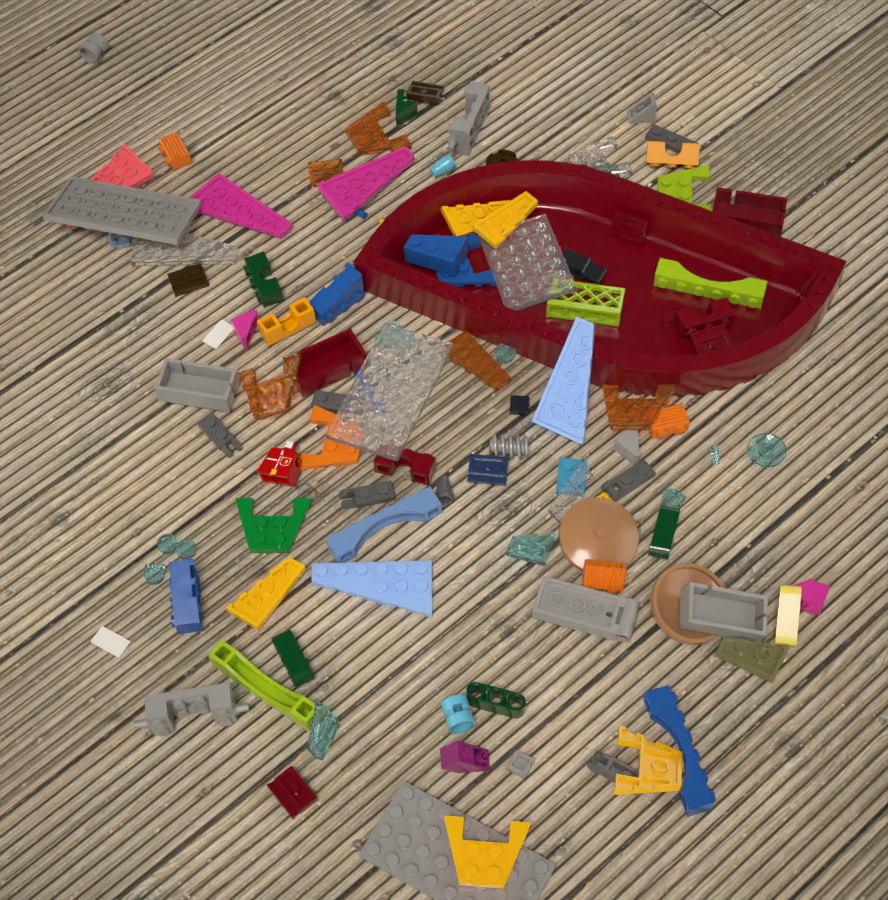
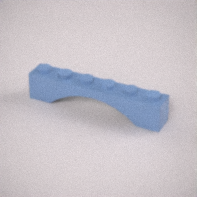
[326,487,442,563]

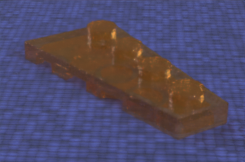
[437,330,511,391]

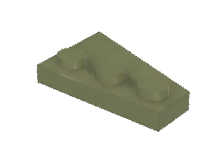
[715,636,790,683]

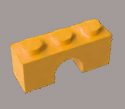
[646,141,700,168]
[257,297,316,346]

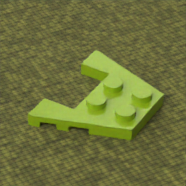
[657,165,711,211]

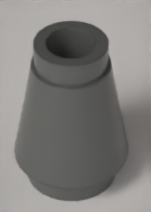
[435,476,454,505]

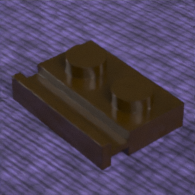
[406,81,444,104]
[167,263,209,297]

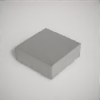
[506,750,535,779]

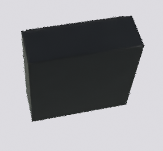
[510,395,529,415]

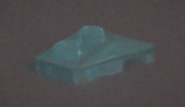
[507,532,555,566]
[306,702,341,760]

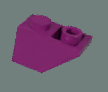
[440,741,490,773]

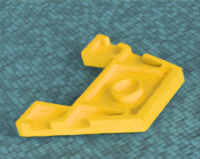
[614,725,682,795]
[444,815,530,889]

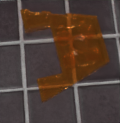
[345,102,412,156]
[238,352,301,421]
[602,384,676,430]

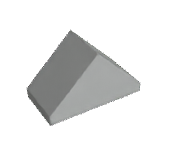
[627,92,657,124]
[614,423,639,465]

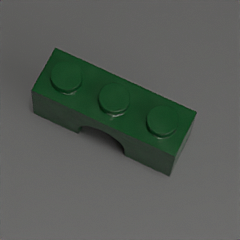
[243,251,284,308]

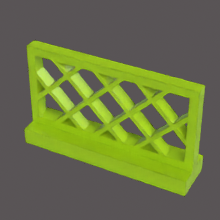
[546,279,625,327]

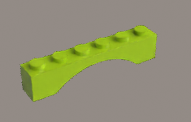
[654,258,767,309]
[208,640,322,732]

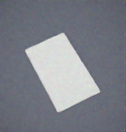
[202,320,233,349]
[91,626,130,658]

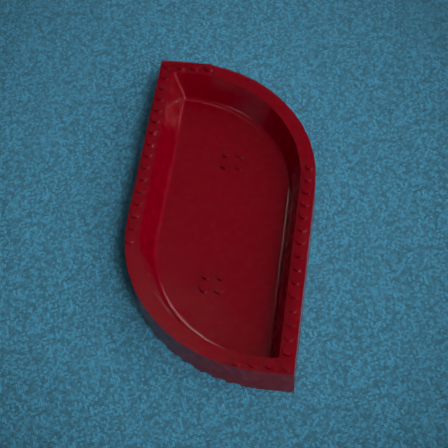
[353,160,847,397]

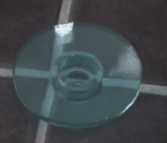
[747,433,786,467]

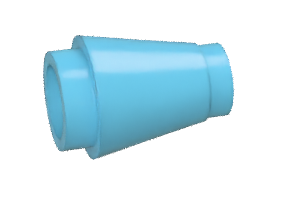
[429,155,456,178]

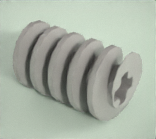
[489,434,529,460]

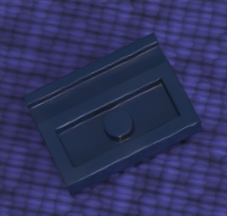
[467,454,509,486]

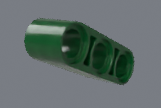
[648,505,680,560]
[271,629,315,688]
[466,682,526,719]

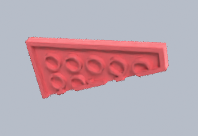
[65,143,154,229]

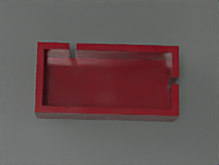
[712,187,788,236]
[284,328,369,397]

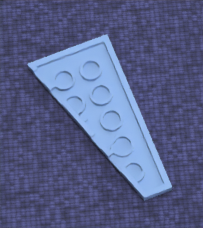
[531,317,595,445]
[312,560,432,618]

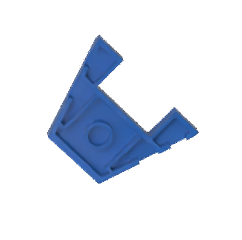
[434,233,498,287]

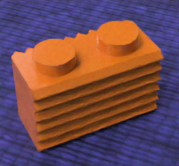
[158,131,192,170]
[645,403,690,439]
[581,559,627,593]

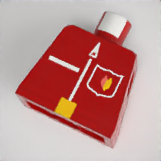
[257,441,302,487]

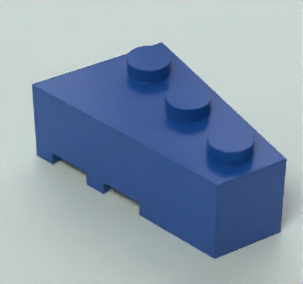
[404,235,469,277]
[309,262,365,326]

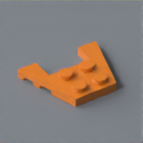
[300,405,366,472]

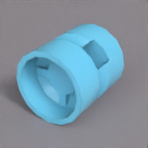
[441,694,475,734]

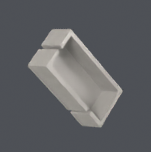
[154,358,240,412]
[679,582,768,642]

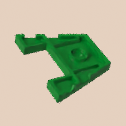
[235,498,312,553]

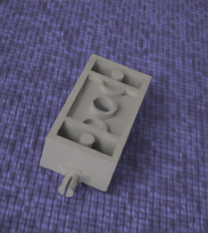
[446,81,490,156]
[134,683,249,736]

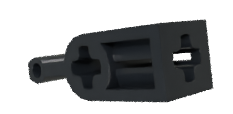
[557,248,607,285]

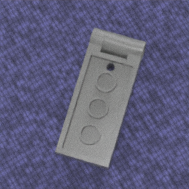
[532,576,640,642]

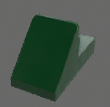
[395,89,417,125]

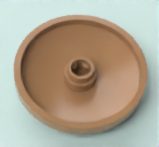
[559,497,639,572]
[650,563,725,645]

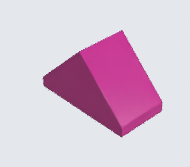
[231,309,259,349]

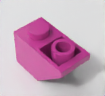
[793,579,830,615]

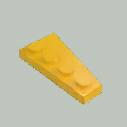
[473,191,538,249]

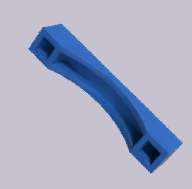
[643,685,716,817]

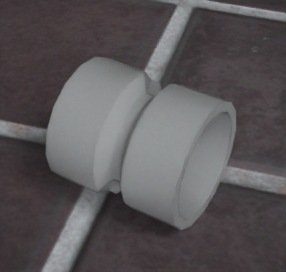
[79,32,109,63]

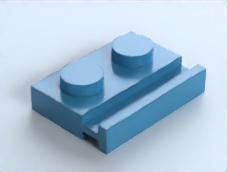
[556,457,587,497]

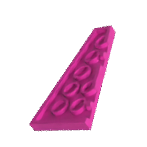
[317,146,415,221]
[189,173,293,238]

